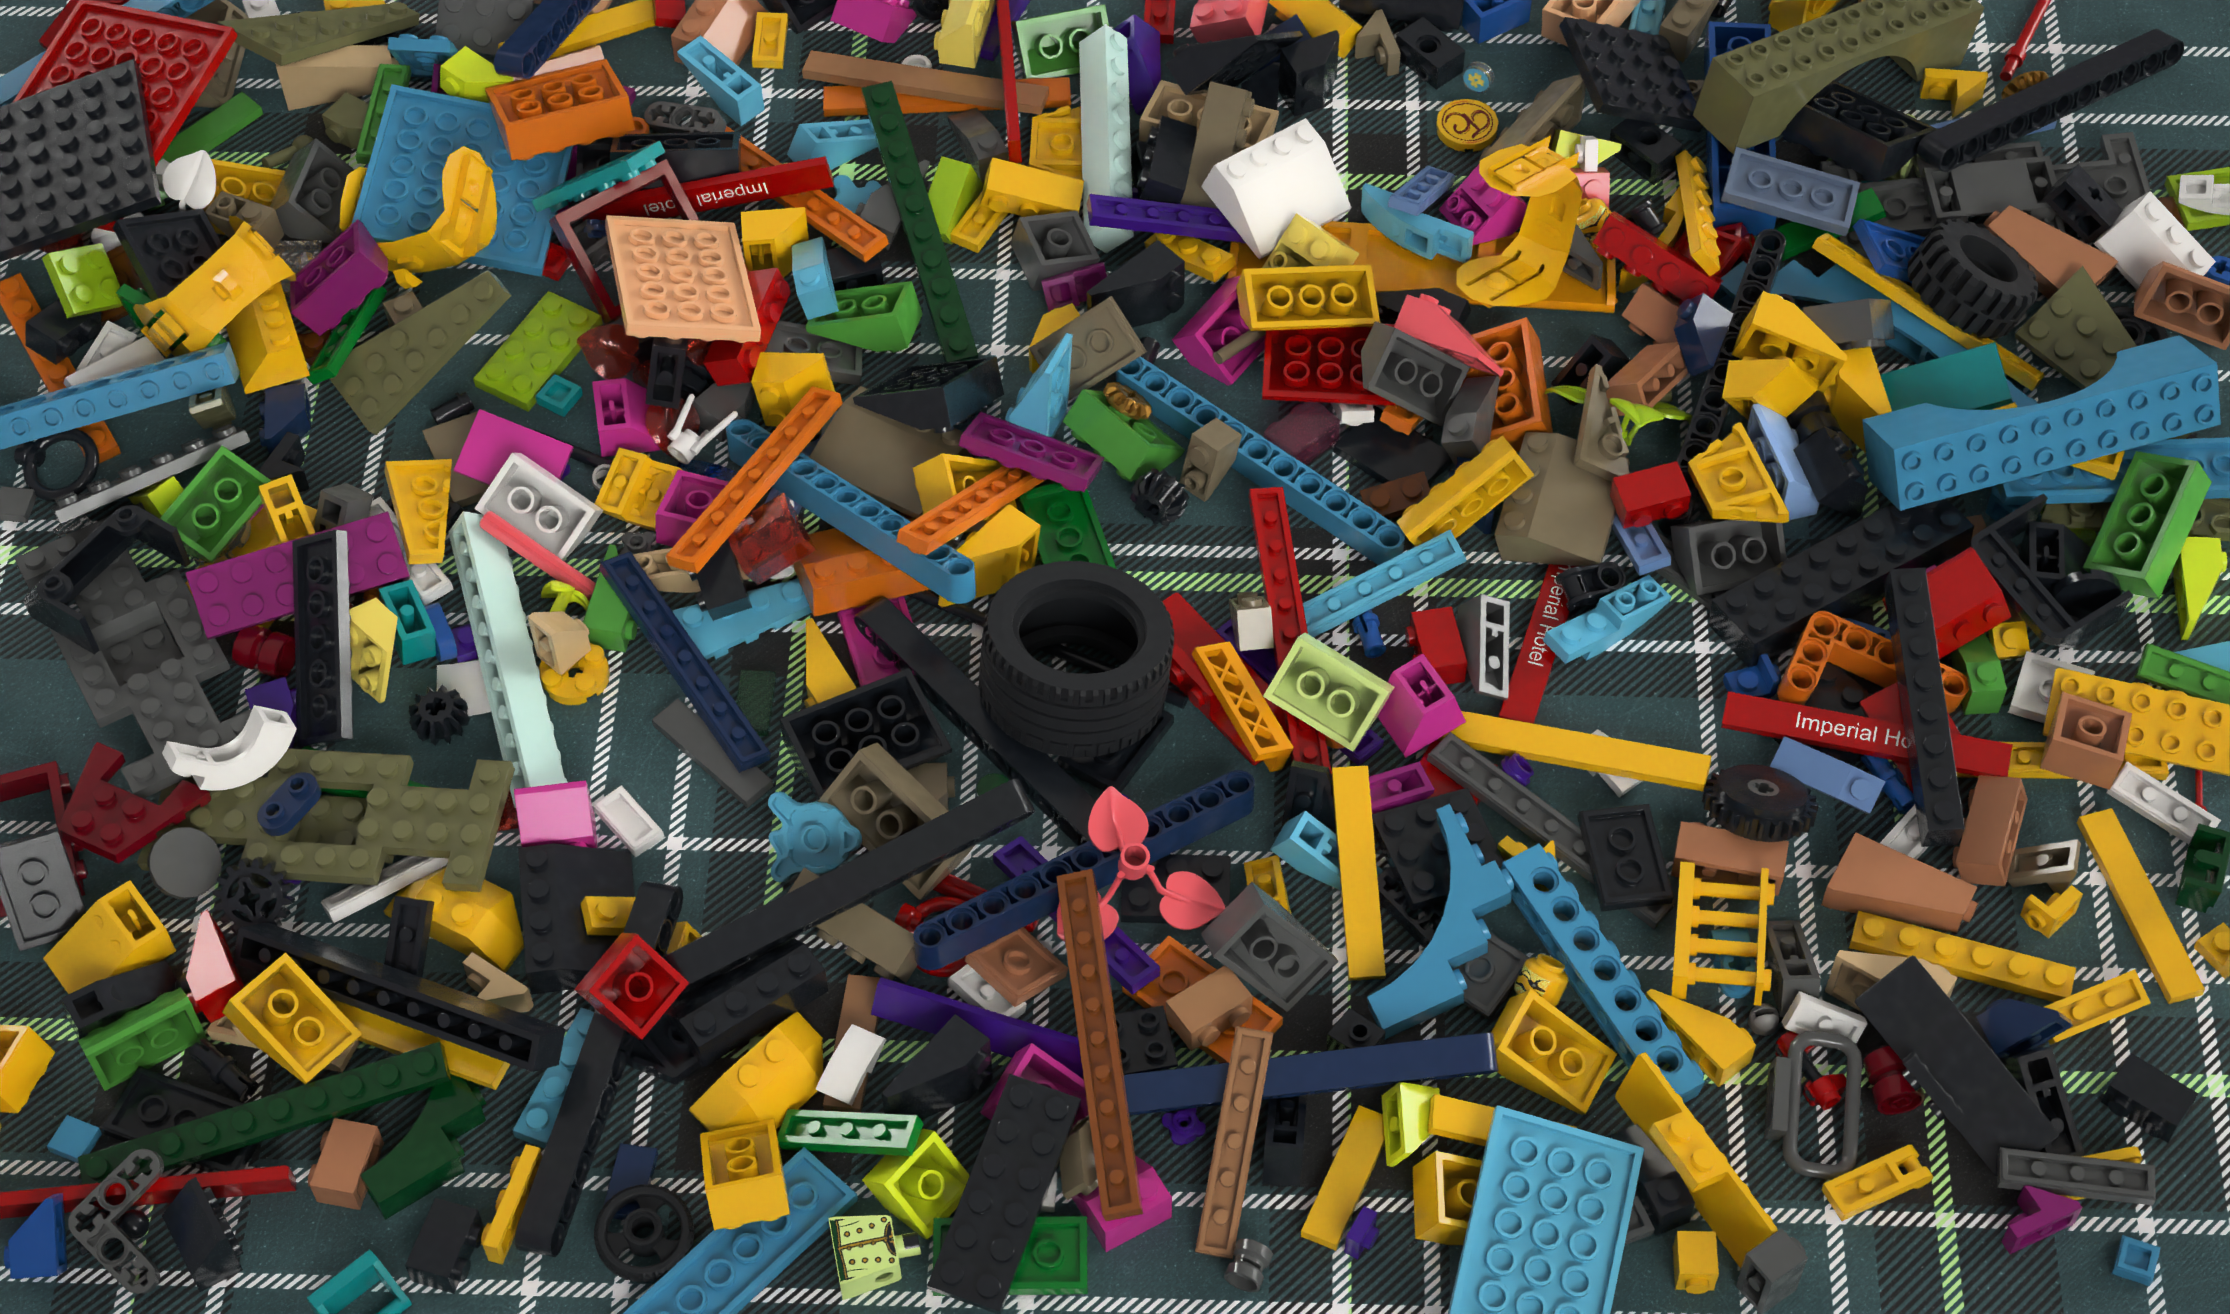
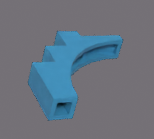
[1367,803,1515,1039]

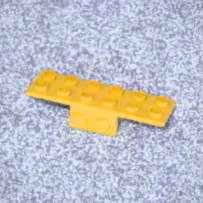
[2043,668,2230,776]
[1615,1052,1778,1269]

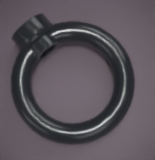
[14,428,99,502]

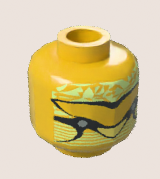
[1576,198,1612,246]
[1514,954,1569,1007]

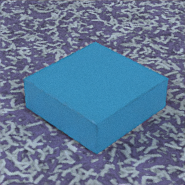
[47,1115,102,1164]
[2111,1235,2161,1286]

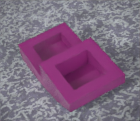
[1041,262,1107,312]

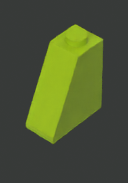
[928,156,983,244]

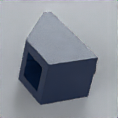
[259,383,311,454]

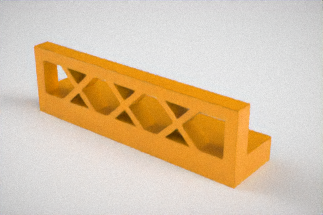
[1192,641,1294,772]

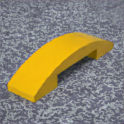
[1618,187,1684,293]

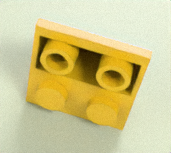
[741,207,809,278]
[1722,356,1818,421]

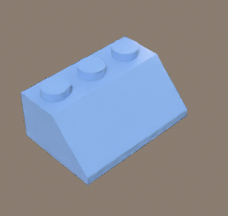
[1746,403,1819,520]

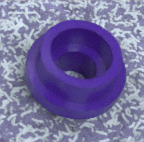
[1501,753,1534,787]

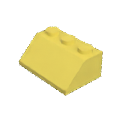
[934,0,996,68]

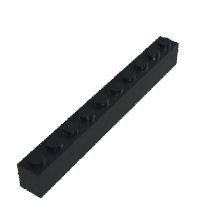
[233,922,566,1072]

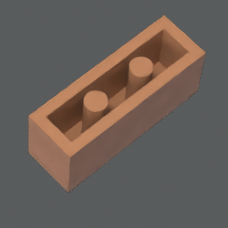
[1606,342,1688,416]
[1953,775,2028,886]
[1671,821,1789,896]

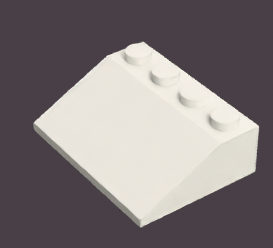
[1201,118,1352,259]

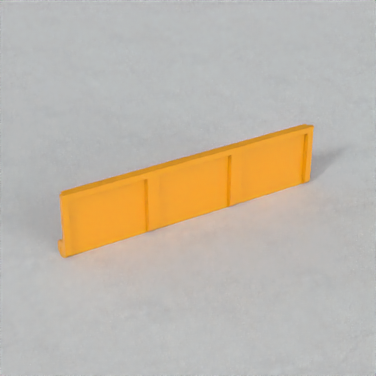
[1225,221,1618,313]

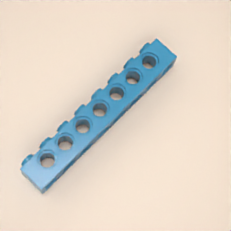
[0,342,240,450]
[1500,843,1705,1103]

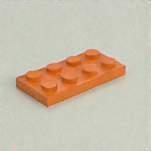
[1122,935,1283,1064]

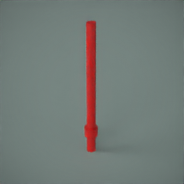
[1999,0,2051,82]

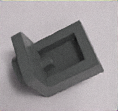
[573,218,610,265]

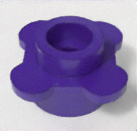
[1162,1108,1206,1145]

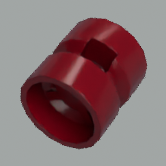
[232,625,295,679]
[1863,1046,1925,1115]

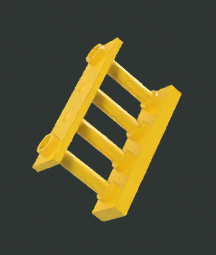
[1671,862,1775,1006]

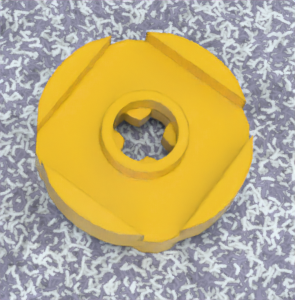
[539,643,610,705]

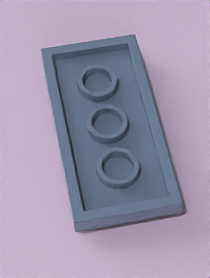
[1721,147,1860,236]

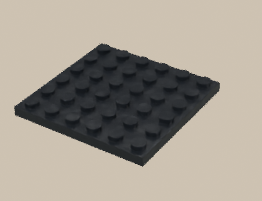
[0,59,161,262]

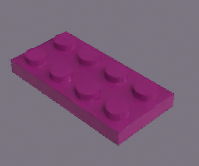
[958,412,1105,492]

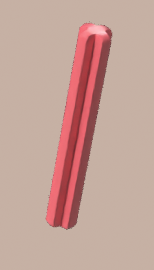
[480,511,596,600]

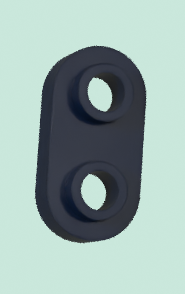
[257,772,321,836]

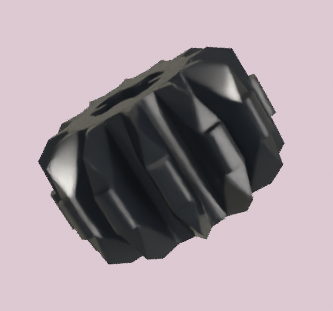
[1130,468,1190,526]
[408,685,469,746]

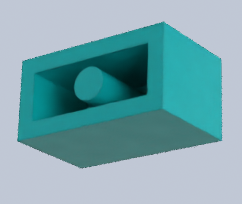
[379,579,436,665]

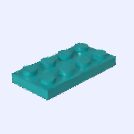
[532,141,665,212]

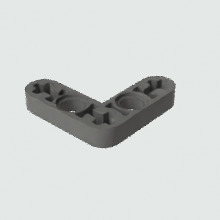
[644,101,727,133]
[68,1149,164,1294]

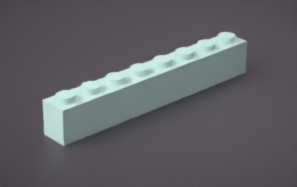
[1079,24,1134,253]

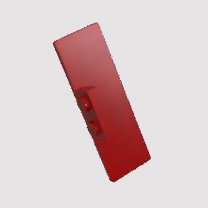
[1162,593,1287,765]

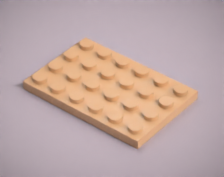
[605,215,761,343]

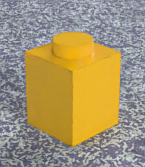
[1672,1231,1719,1294]

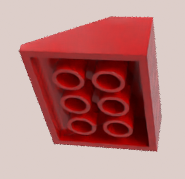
[1262,324,1395,406]

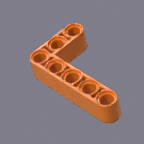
[1777,611,1969,714]

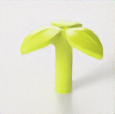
[541,580,590,612]

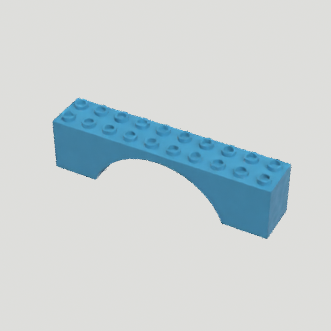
[1862,335,2221,511]

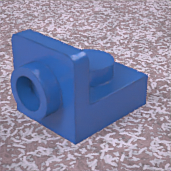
[1723,653,1781,699]

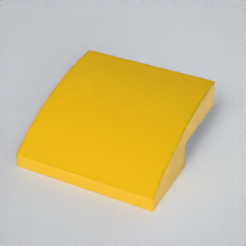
[594,447,682,532]

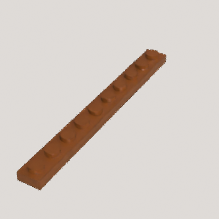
[1056,869,1143,1221]

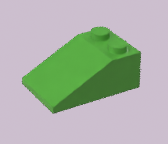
[805,281,923,352]

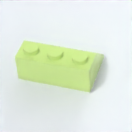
[1263,632,1395,752]

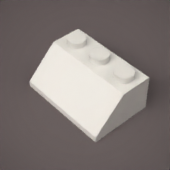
[2094,191,2216,290]
[474,453,604,561]

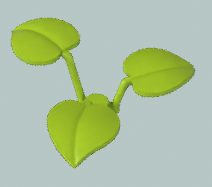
[1544,385,1693,446]

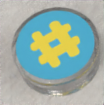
[1462,61,1495,93]

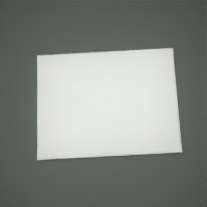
[437,660,491,716]

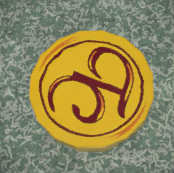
[1436,99,1499,152]

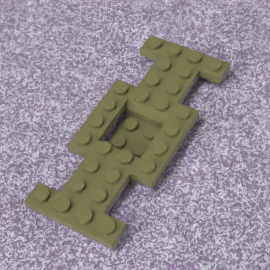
[137,748,515,892]

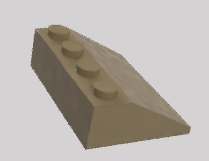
[809,386,972,519]
[1495,431,1630,566]

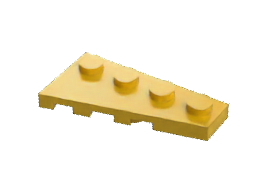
[384,459,452,565]

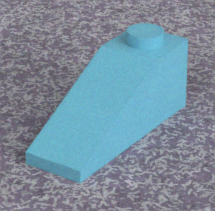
[677,35,765,126]
[787,119,878,170]
[792,237,839,320]
[1270,811,1383,891]

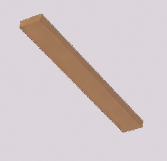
[802,50,1049,115]

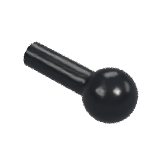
[76,1209,149,1256]

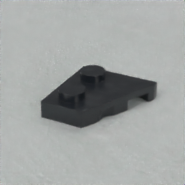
[1281,760,1336,834]

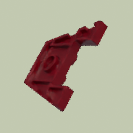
[58,742,212,864]

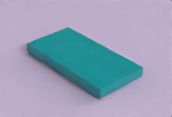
[1880,342,2013,411]

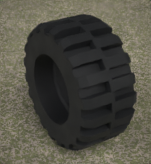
[1907,219,2038,339]

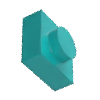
[535,374,583,417]

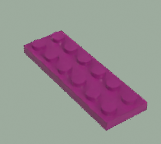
[185,511,410,640]

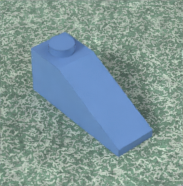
[1770,736,1886,814]

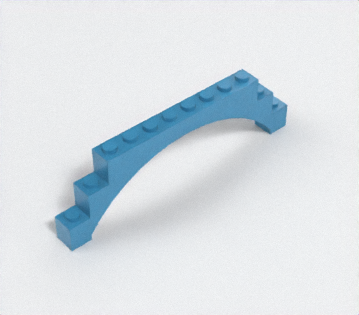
[1713,260,2038,521]

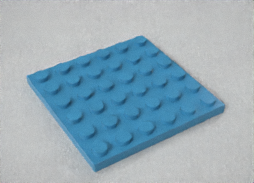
[352,84,574,277]

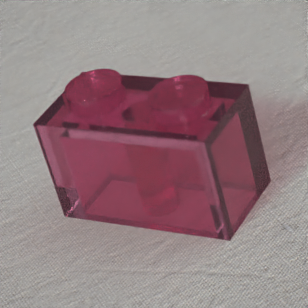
[1264,402,1340,465]

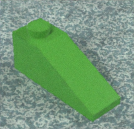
[583,544,638,653]
[1950,633,2007,715]

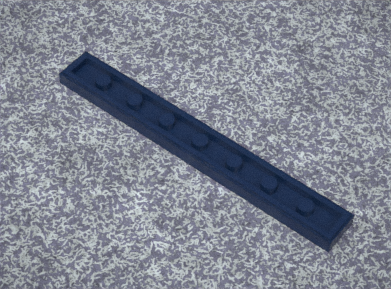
[599,551,771,773]

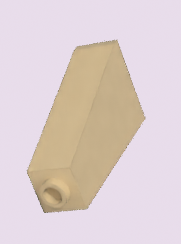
[275,45,400,111]

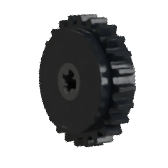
[1702,764,1819,842]

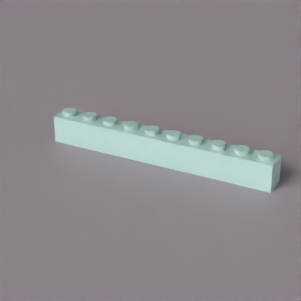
[448,511,568,808]

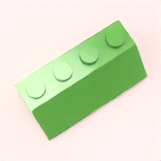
[2083,451,2212,599]

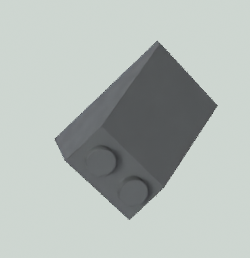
[1201,882,1338,1012]

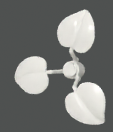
[91,150,216,252]

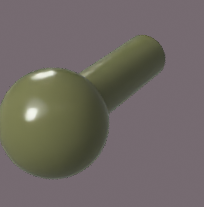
[262,135,314,168]

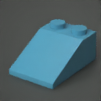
[1005,333,1073,438]

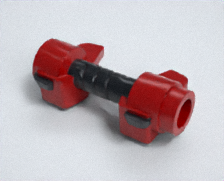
[1775,1031,1846,1110]

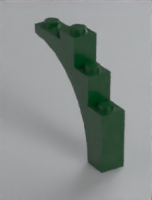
[360,980,486,1220]

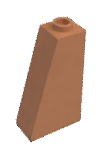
[1983,205,2118,300]
[1821,832,1978,933]

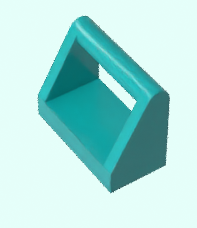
[307,1249,412,1314]

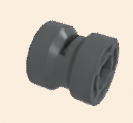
[1224,1239,1273,1292]

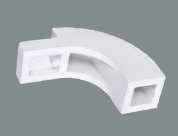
[162,705,297,791]

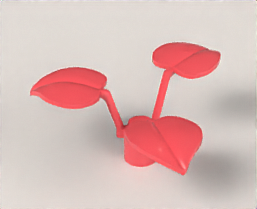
[1057,786,1225,941]

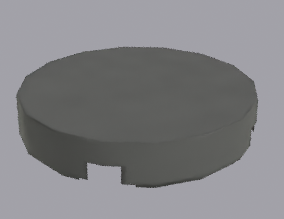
[147,827,222,900]

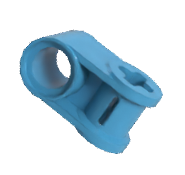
[1707,927,1756,999]

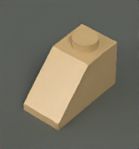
[528,611,591,675]

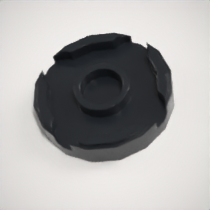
[2051,570,2122,620]

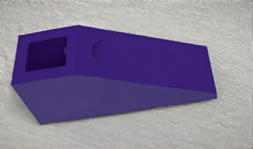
[1113,14,1161,115]

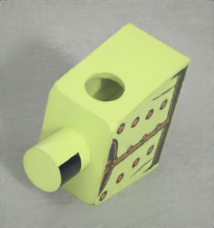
[828,1215,921,1300]

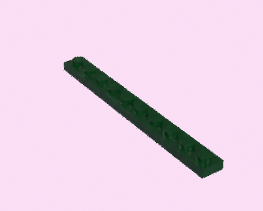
[861,81,978,362]
[78,1041,451,1184]

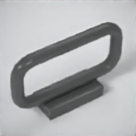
[1764,1031,1862,1180]

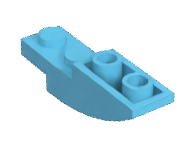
[1361,183,1474,263]
[1543,575,1672,664]

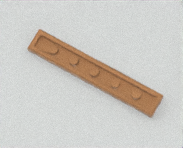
[1195,1026,1274,1260]

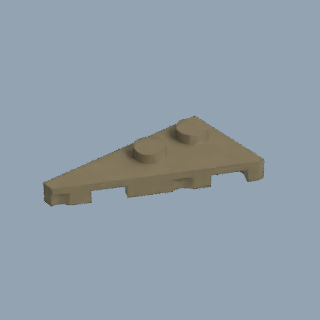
[1573,364,1630,482]

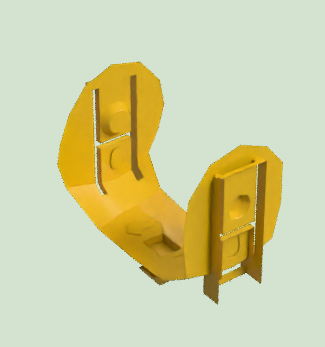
[1456,135,1583,309]
[340,146,497,289]
[133,216,296,358]

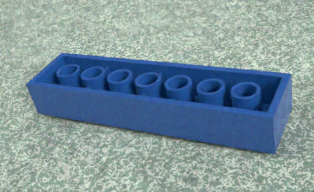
[1704,21,1777,236]

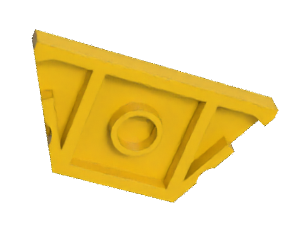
[1029,105,1083,194]
[1688,422,1789,523]

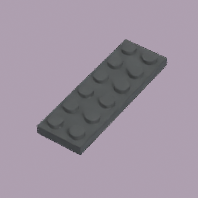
[50,424,250,524]

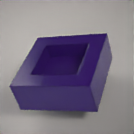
[451,624,478,663]
[1344,1206,1380,1260]

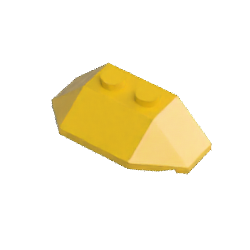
[384,866,524,973]
[689,1011,823,1132]

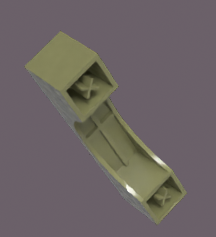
[1693,0,1985,154]

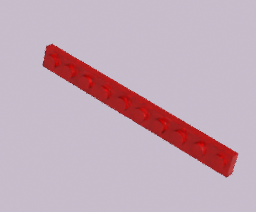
[1248,487,1332,776]

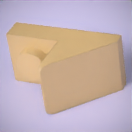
[462,952,534,1013]

